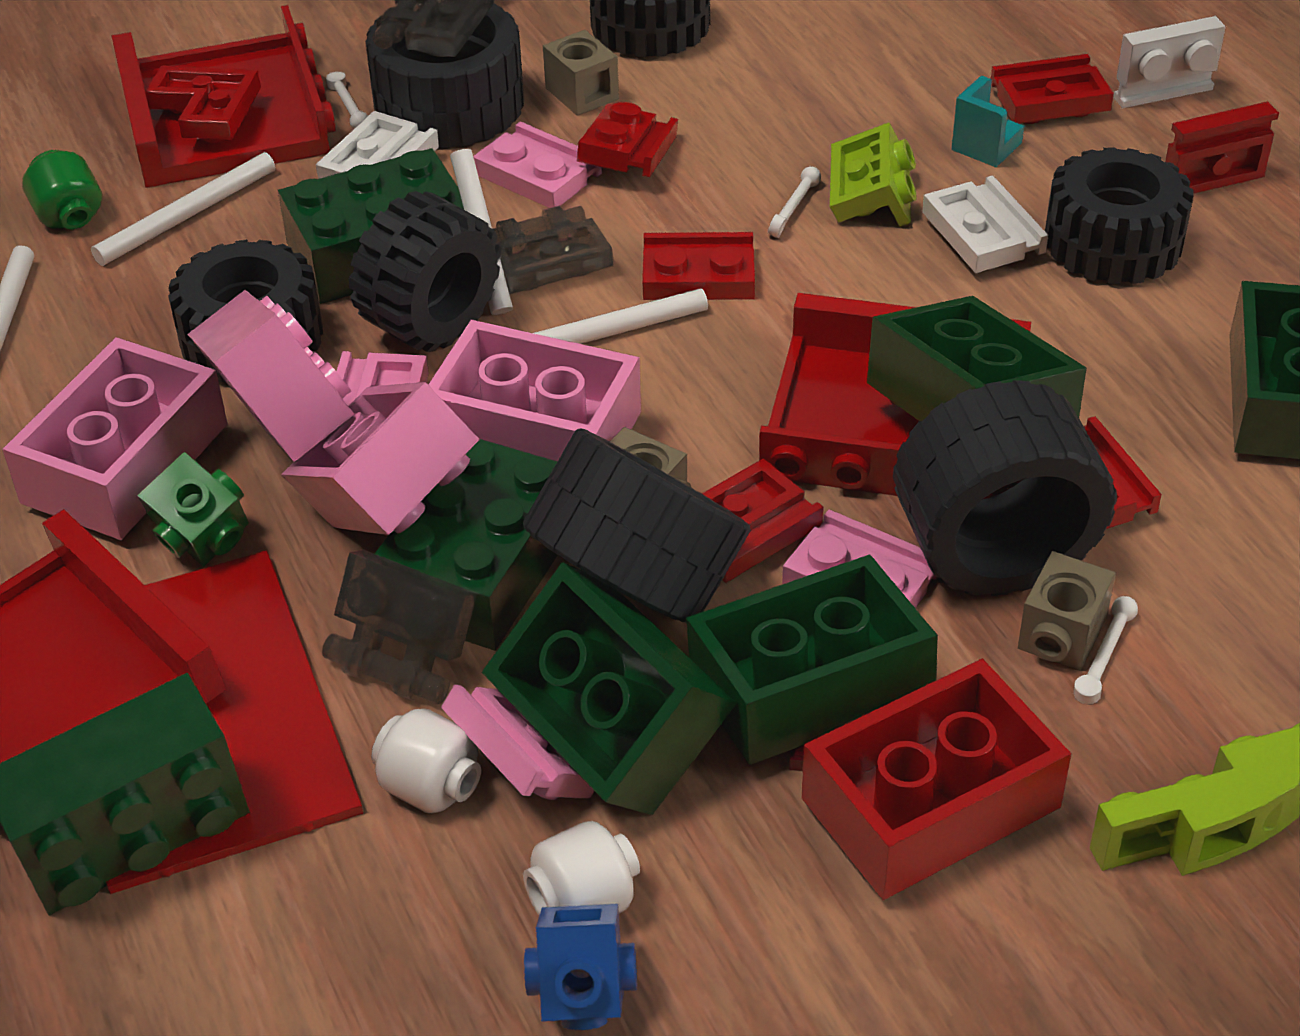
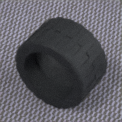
[365,0,524,149]
[893,380,1117,596]
[523,428,751,624]

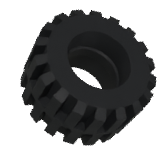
[590,0,710,57]
[1045,147,1194,284]
[349,191,501,352]
[168,240,323,383]

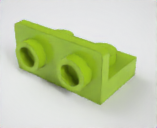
[830,122,917,227]

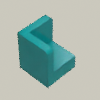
[951,75,1024,167]

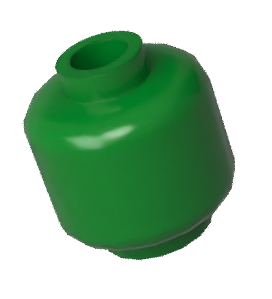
[22,150,103,229]

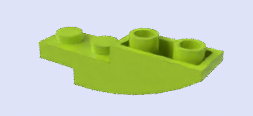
[1090,723,1300,876]

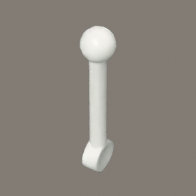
[326,72,368,129]
[768,166,821,238]
[1073,596,1138,705]

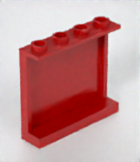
[111,5,336,188]
[759,293,1032,499]
[0,509,226,763]

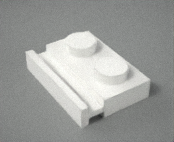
[1113,16,1226,108]
[316,111,439,179]
[922,175,1048,273]

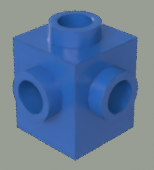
[524,904,637,1030]

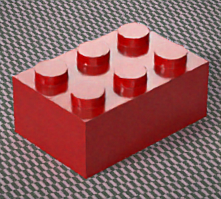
[801,658,1072,901]

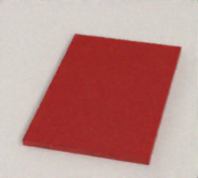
[106,550,364,894]

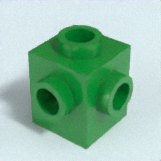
[137,452,249,567]

